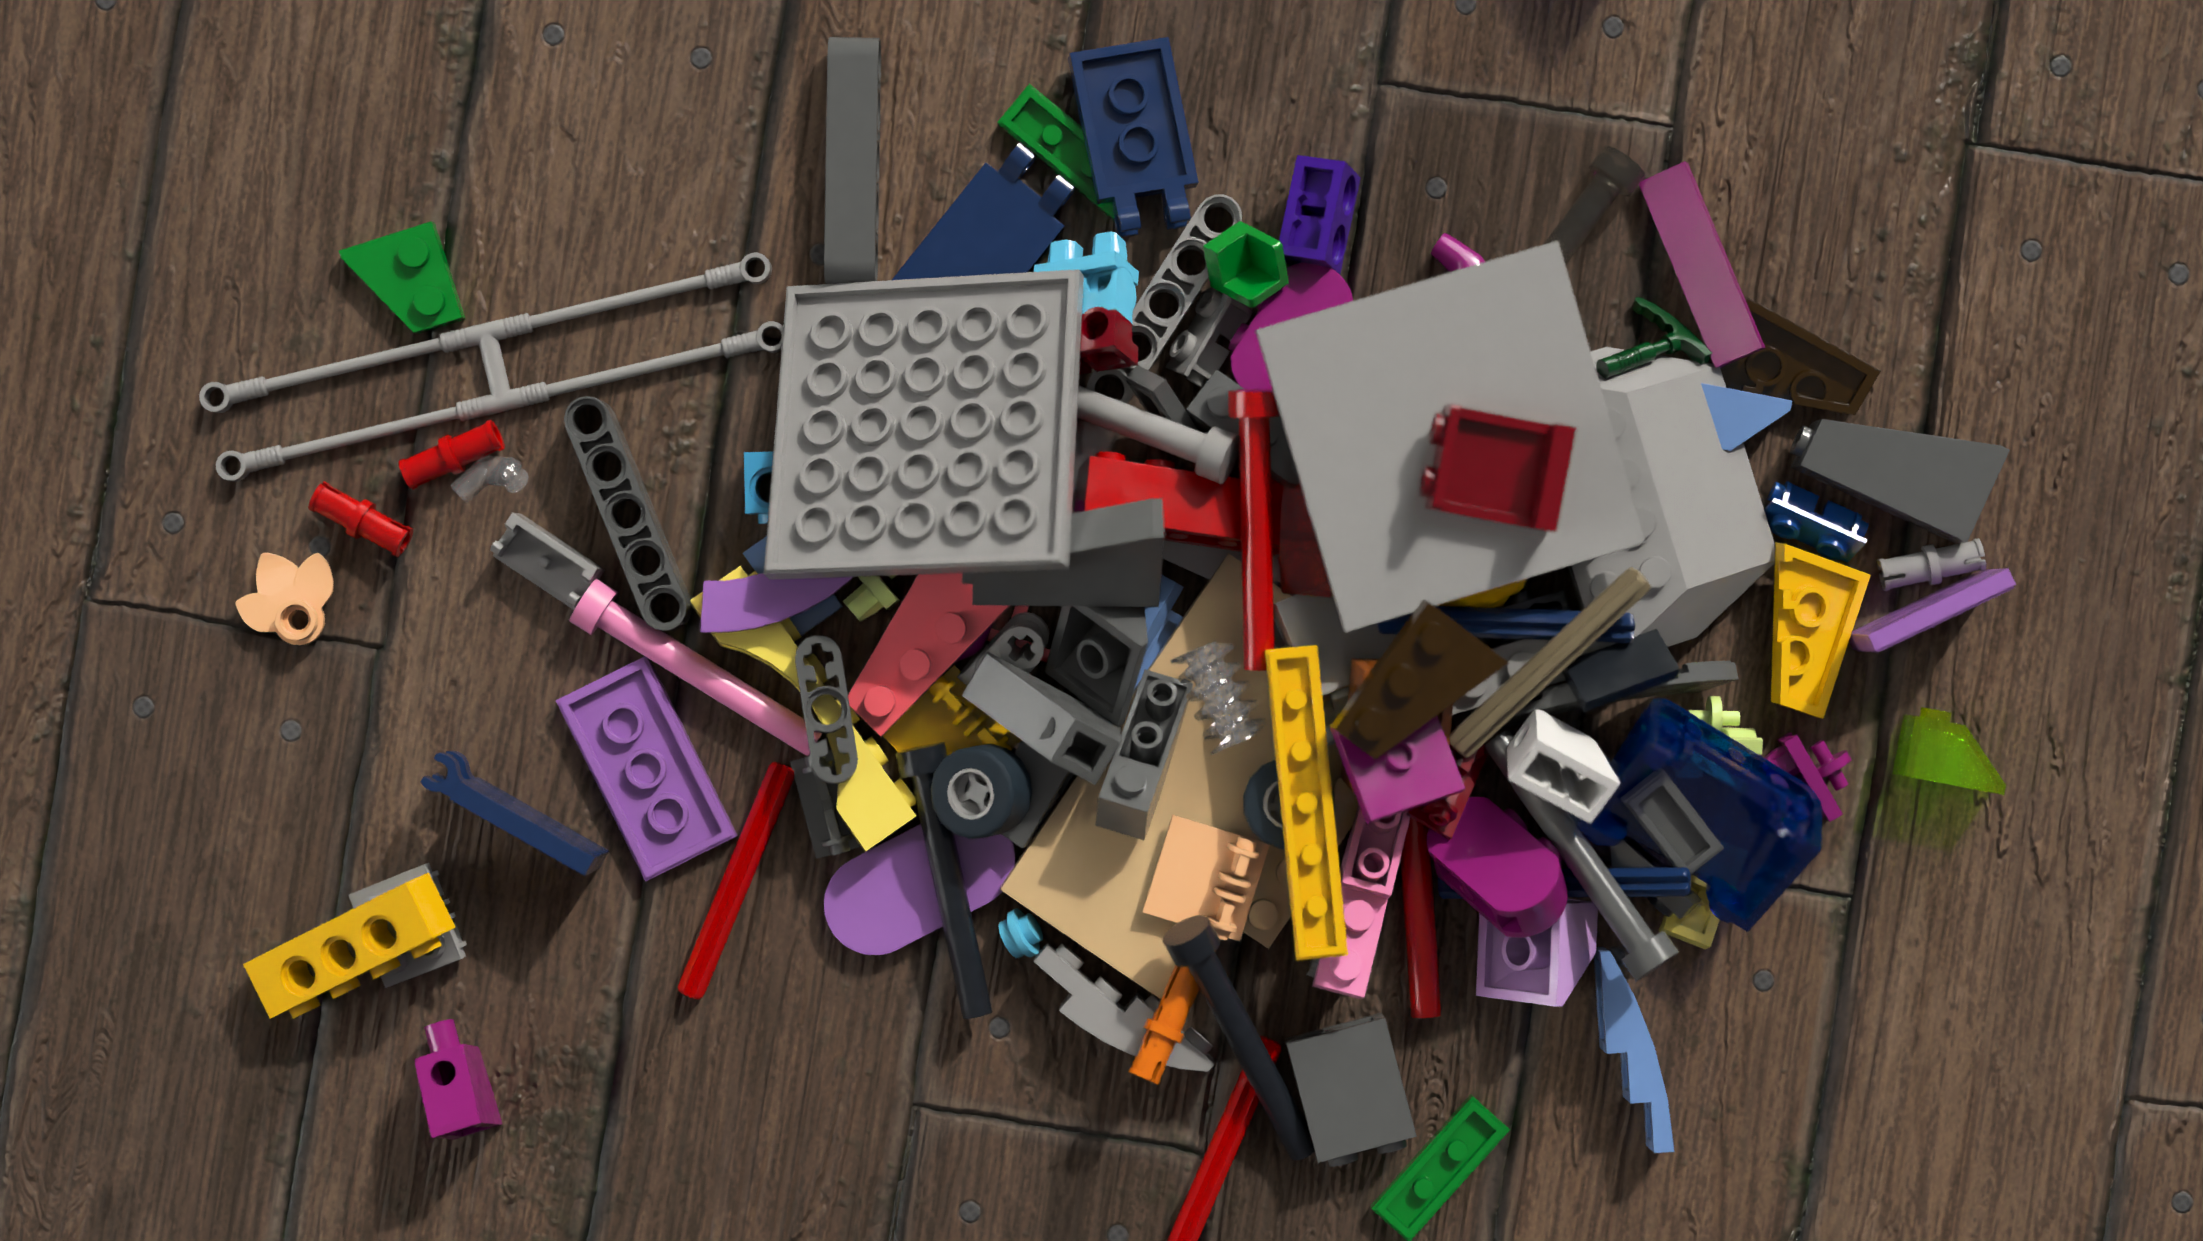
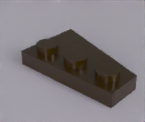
[1708,297,1881,415]
[1330,600,1509,760]

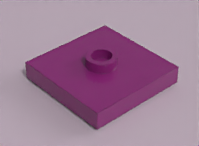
[1330,716,1466,824]

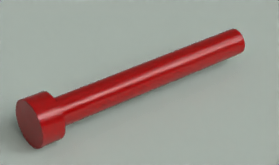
[1228,389,1280,671]
[1400,817,1441,1018]

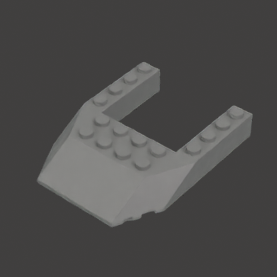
[1452,347,1775,715]

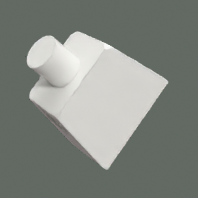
[1507,709,1620,824]

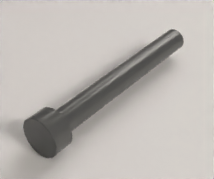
[1485,730,1679,982]

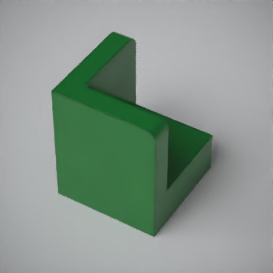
[1203,221,1289,308]

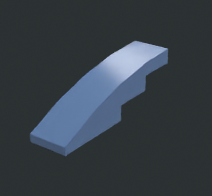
[1594,947,1674,1153]

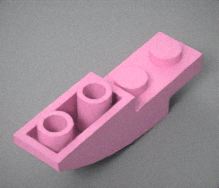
[1312,805,1410,1000]

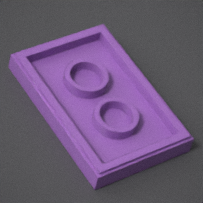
[1849,568,2016,652]

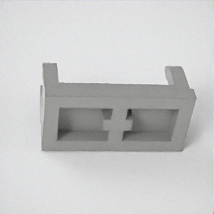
[490,512,605,610]

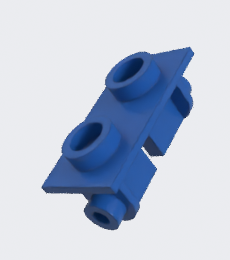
[1764,481,1869,563]

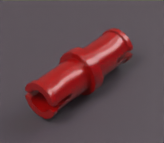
[399,419,505,490]
[308,481,414,557]

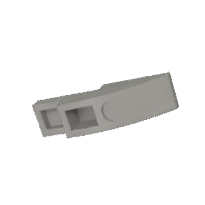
[1034,942,1215,1072]

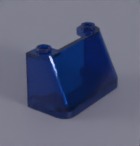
[1577,697,1822,932]

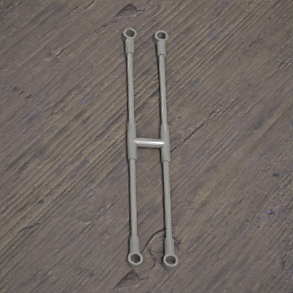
[199,252,783,481]

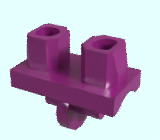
[1759,732,1852,827]

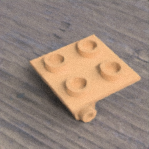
[1142,814,1270,941]

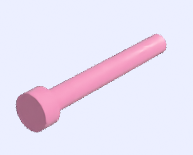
[569,579,823,757]

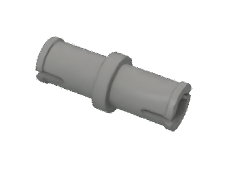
[1877,538,1986,591]

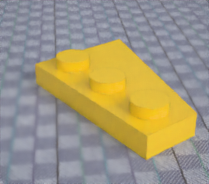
[1771,542,1871,719]

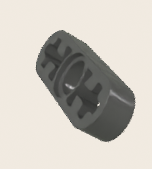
[795,635,858,784]

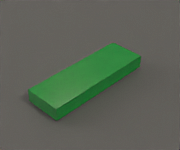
[997,83,1114,221]
[1370,1094,1510,1241]

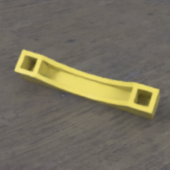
[690,565,916,852]

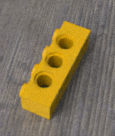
[243,872,456,1019]

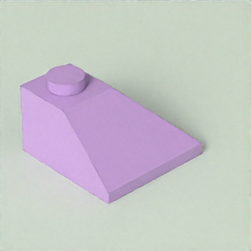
[1476,899,1598,1007]

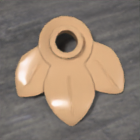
[235,553,334,645]

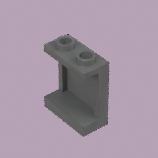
[1284,1013,1417,1167]

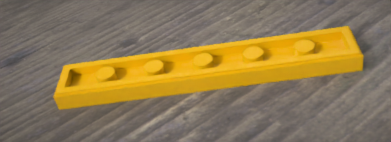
[1265,645,1348,961]

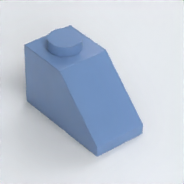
[1701,383,1792,451]

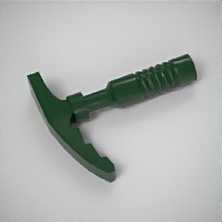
[1596,297,1712,379]

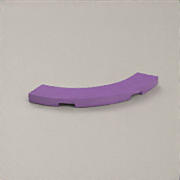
[700,572,854,633]

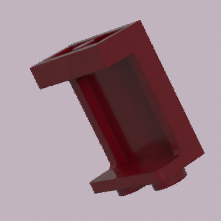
[1419,404,1576,532]

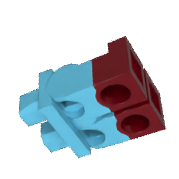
[1034,231,1139,375]

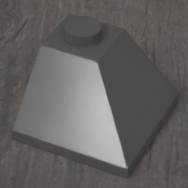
[1044,606,1148,727]

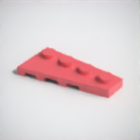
[848,573,1010,736]

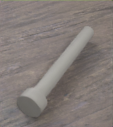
[1077,385,1239,484]

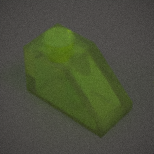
[1892,707,2006,795]

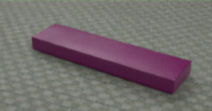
[1638,161,1765,368]

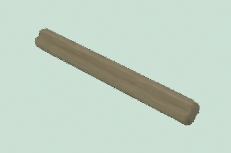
[1449,567,1651,758]

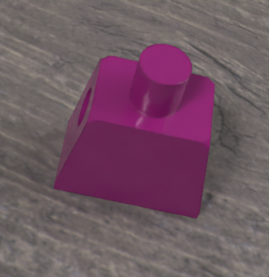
[415,1019,503,1140]

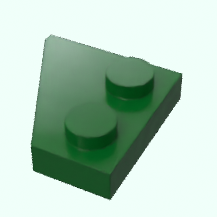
[339,221,465,334]

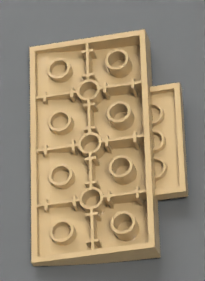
[999,553,1359,999]

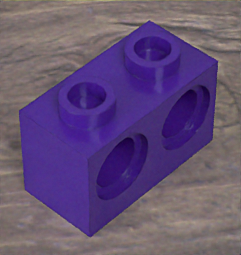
[1279,155,1361,274]

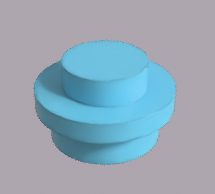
[998,908,1043,958]

